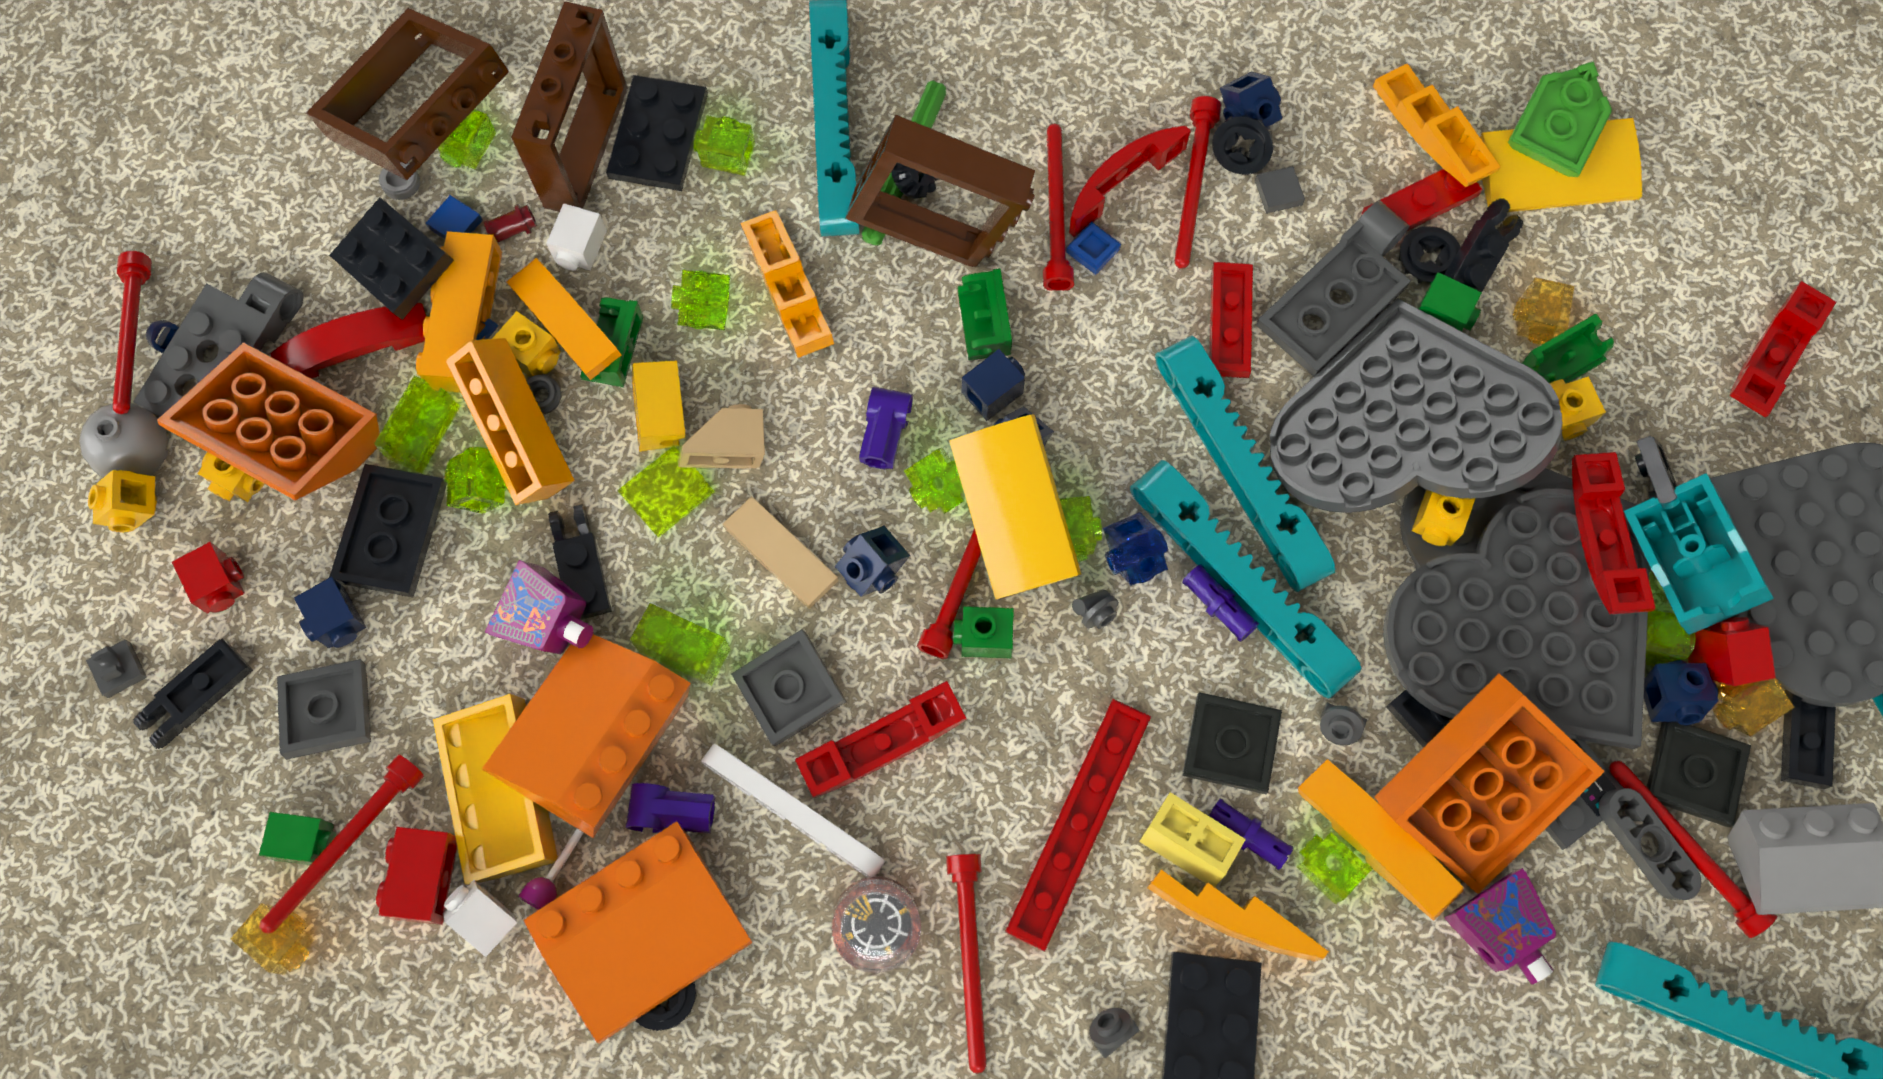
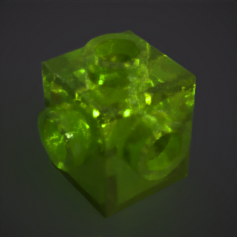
[671,270,730,330]
[444,447,507,513]
[904,448,965,514]

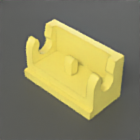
[1139,792,1246,887]

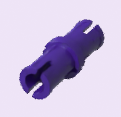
[1182,564,1260,642]
[1208,798,1294,871]

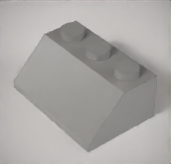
[1728,803,1883,915]

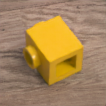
[492,311,561,377]
[1411,489,1475,547]

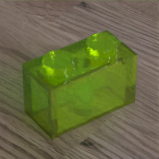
[630,603,731,686]

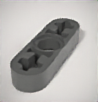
[1599,788,1702,900]

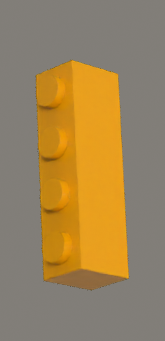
[416,231,502,393]
[446,338,575,505]

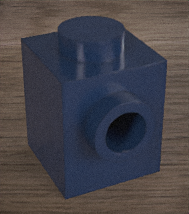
[962,349,1025,421]
[294,576,366,649]

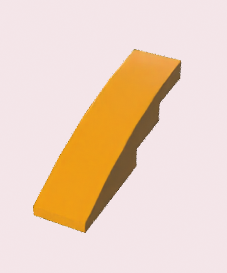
[1373,63,1501,187]
[740,210,834,358]
[506,258,622,380]
[1298,759,1464,921]
[1147,869,1329,962]

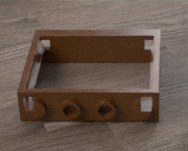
[511,1,628,212]
[306,8,510,180]
[845,114,1035,267]

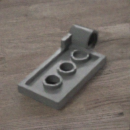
[1256,200,1411,377]
[133,272,303,417]

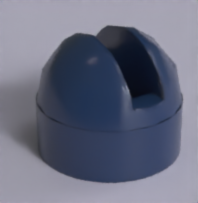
[145,320,179,353]

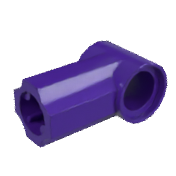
[859,386,913,470]
[625,783,715,833]

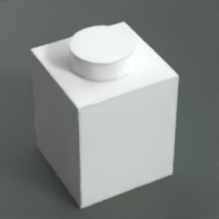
[546,203,607,271]
[442,880,517,957]

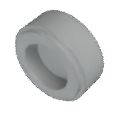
[379,162,420,200]

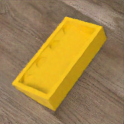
[1480,118,1642,212]
[949,414,1082,600]
[433,694,558,885]

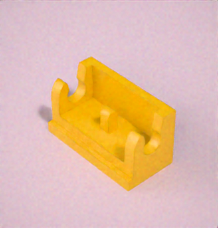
[631,361,686,452]

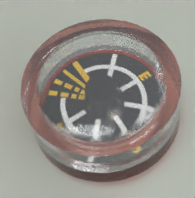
[832,877,921,973]

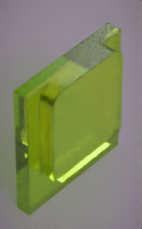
[617,446,715,538]

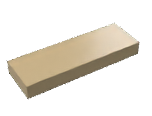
[723,496,838,609]

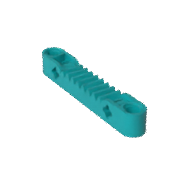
[809,0,860,237]
[1155,336,1335,592]
[1130,460,1362,699]
[1595,942,1883,1079]

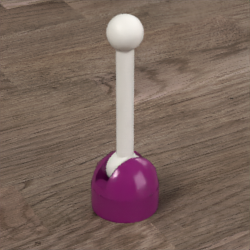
[518,829,584,910]

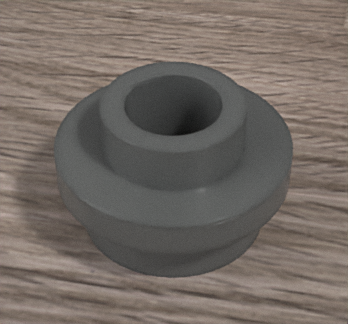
[526,374,562,415]

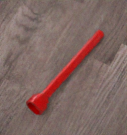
[1174,96,1222,269]
[1043,123,1074,291]
[112,251,152,415]
[917,528,982,659]
[260,755,424,934]
[1609,760,1777,938]
[946,854,987,1074]

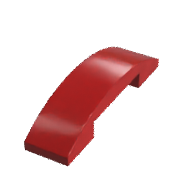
[1069,125,1191,237]
[1729,281,1837,418]
[270,303,427,379]
[1572,452,1656,614]
[795,681,967,798]

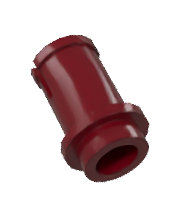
[484,204,537,243]

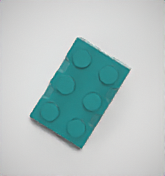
[1624,473,1774,635]

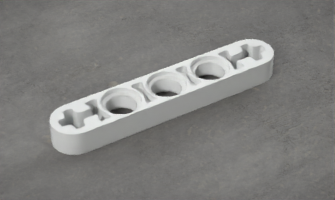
[701,743,885,880]

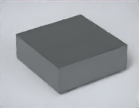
[1255,166,1305,214]

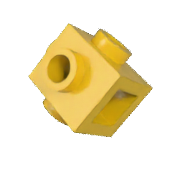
[1549,376,1606,441]
[197,452,264,503]
[88,470,157,533]

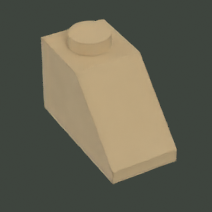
[678,404,765,469]

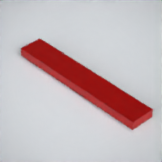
[1005,699,1151,952]

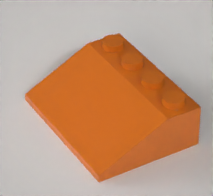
[157,342,382,501]
[482,634,691,838]
[1374,673,1605,894]
[523,821,753,1044]

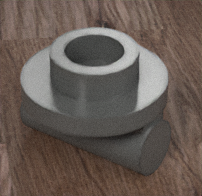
[1072,590,1119,629]
[1320,702,1367,745]
[1089,1008,1140,1059]

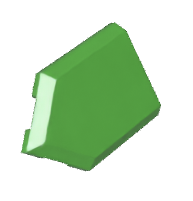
[1508,61,1612,177]

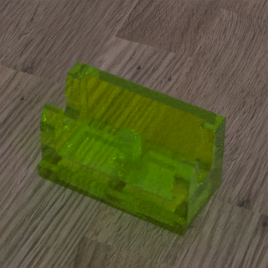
[374,375,461,474]

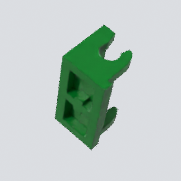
[957,268,1012,361]
[580,297,644,388]
[1522,313,1614,384]

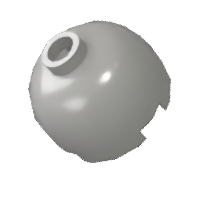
[80,403,168,478]

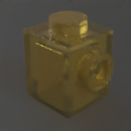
[1513,277,1574,345]
[1713,678,1795,737]
[230,903,315,975]

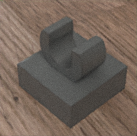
[86,639,147,698]

